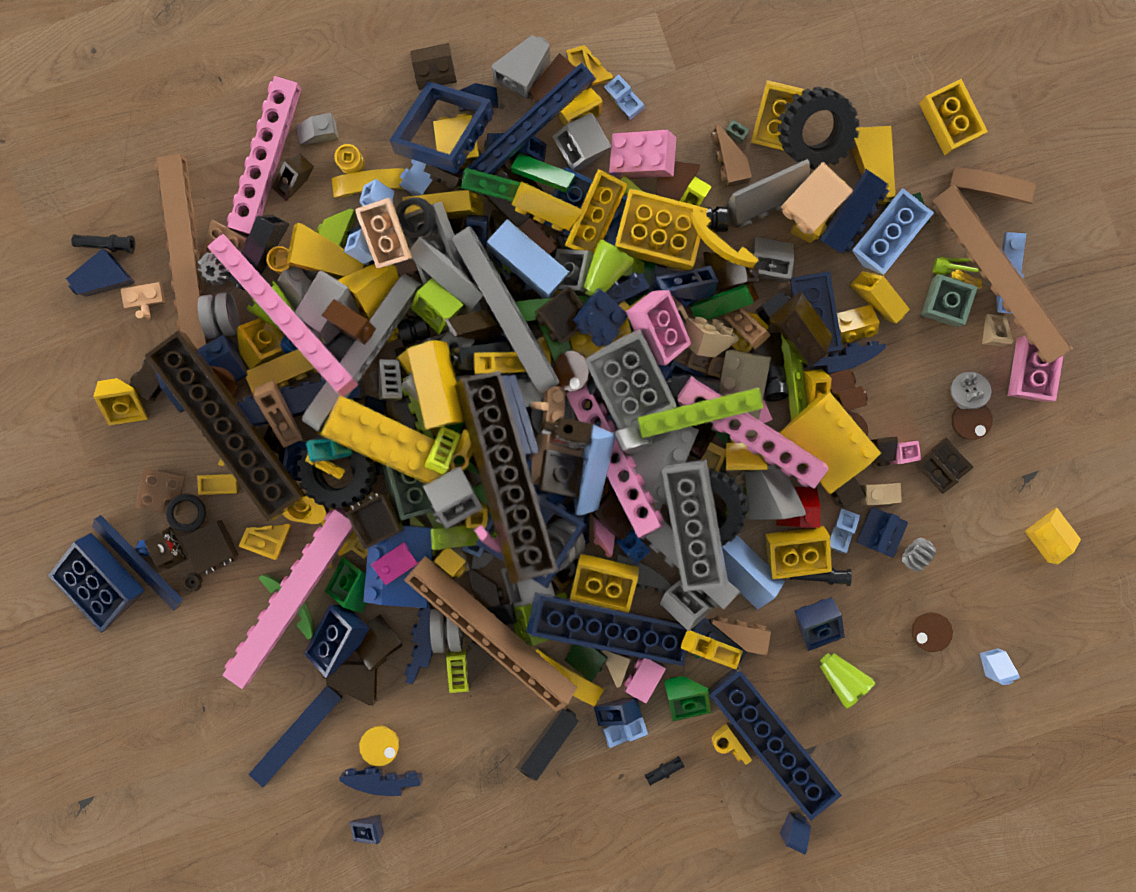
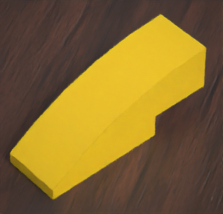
[680,630,743,669]

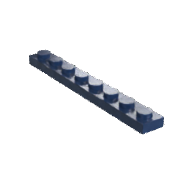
[461,62,596,175]

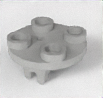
[950,372,992,409]

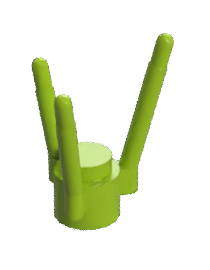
[932,256,979,277]

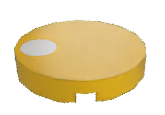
[359,725,399,766]

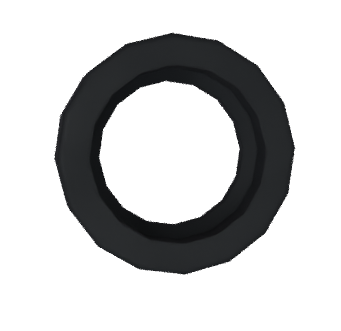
[395,197,436,238]
[166,493,206,532]

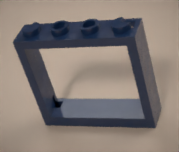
[389,81,494,174]
[476,491,586,588]

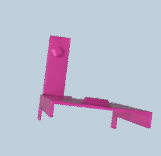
[371,542,418,585]

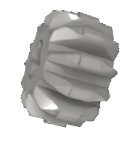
[197,252,232,286]
[902,537,936,572]

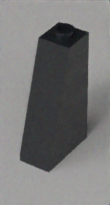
[229,214,289,290]
[450,341,528,380]
[515,708,579,781]

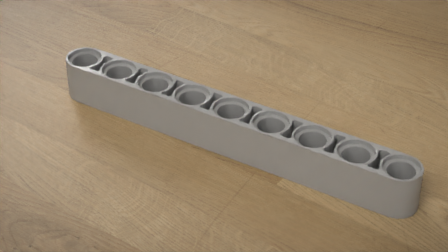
[452,226,559,394]
[302,274,423,432]

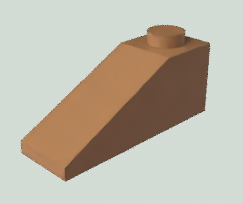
[254,379,302,447]

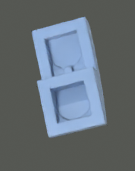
[604,75,645,120]
[830,508,860,554]
[602,717,648,748]

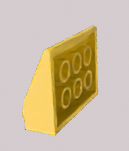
[615,189,708,271]
[779,392,881,494]

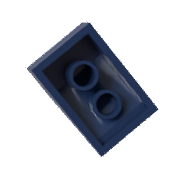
[304,605,369,678]

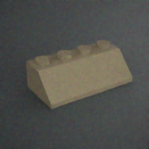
[712,349,771,436]

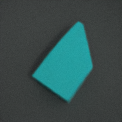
[306,439,352,462]

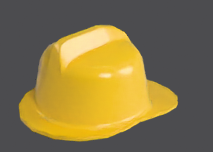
[283,492,326,524]

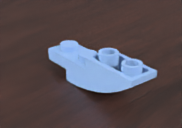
[996,232,1027,313]

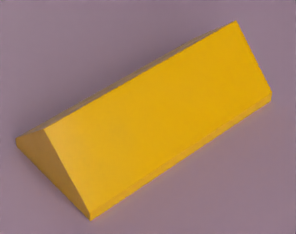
[565,169,628,253]
[407,340,465,430]

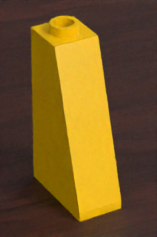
[851,126,896,205]
[402,190,484,219]
[286,223,365,278]

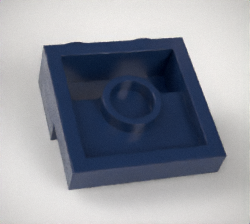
[606,272,649,305]
[573,288,628,348]

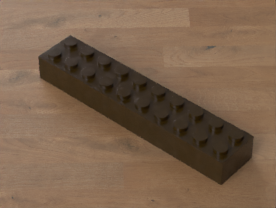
[144,331,306,522]
[455,371,558,585]

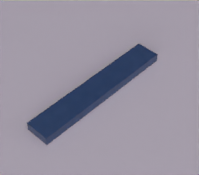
[92,515,183,611]
[248,685,343,787]

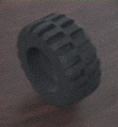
[777,87,860,169]
[297,434,379,508]
[668,468,748,546]

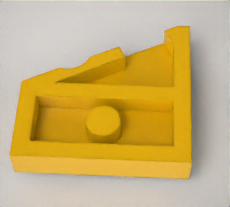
[566,45,613,86]
[239,524,292,561]

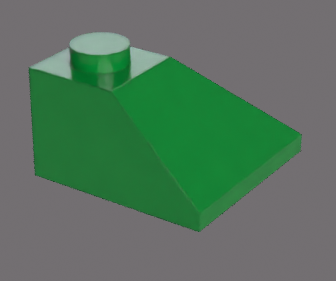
[324,556,368,613]
[664,676,711,721]

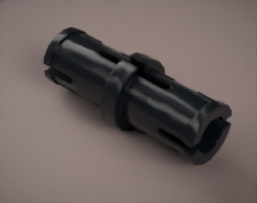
[644,756,685,786]

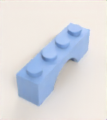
[344,179,394,264]

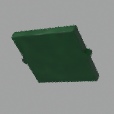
[565,645,608,682]

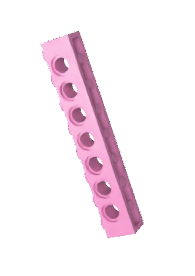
[227,76,302,235]
[677,376,828,488]
[565,386,664,538]

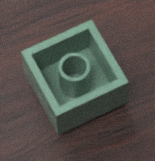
[920,274,978,328]

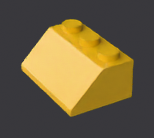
[512,182,582,232]
[765,526,832,579]

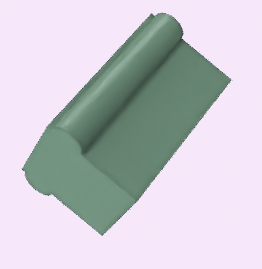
[725,120,749,144]

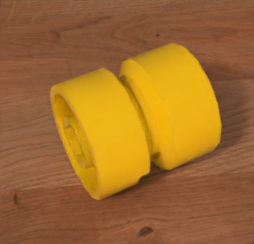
[335,144,365,174]
[266,246,293,275]

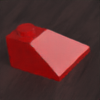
[776,487,821,528]

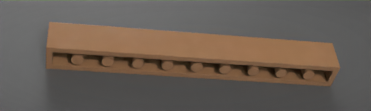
[155,154,211,349]
[933,185,1073,364]
[404,556,577,712]

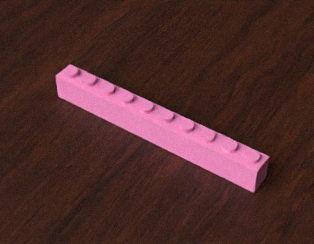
[207,234,358,397]
[222,508,354,689]

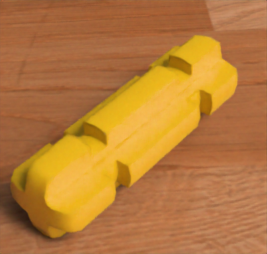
[951,270,982,289]
[306,454,345,479]

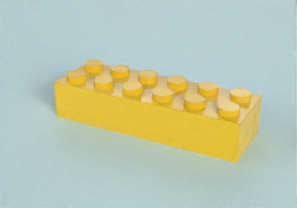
[321,396,450,484]

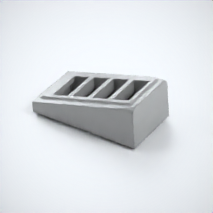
[378,359,402,401]

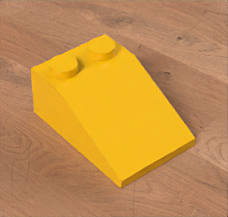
[751,80,805,151]

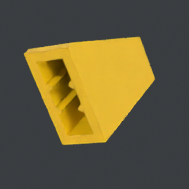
[849,271,910,324]

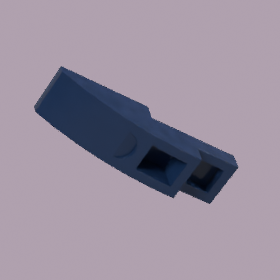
[803,341,886,374]
[404,602,433,685]
[339,766,423,796]

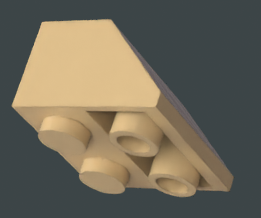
[684,317,739,357]

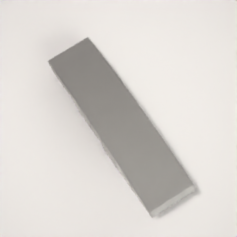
[409,237,484,309]

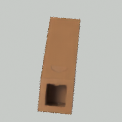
[711,124,752,187]
[710,616,771,656]

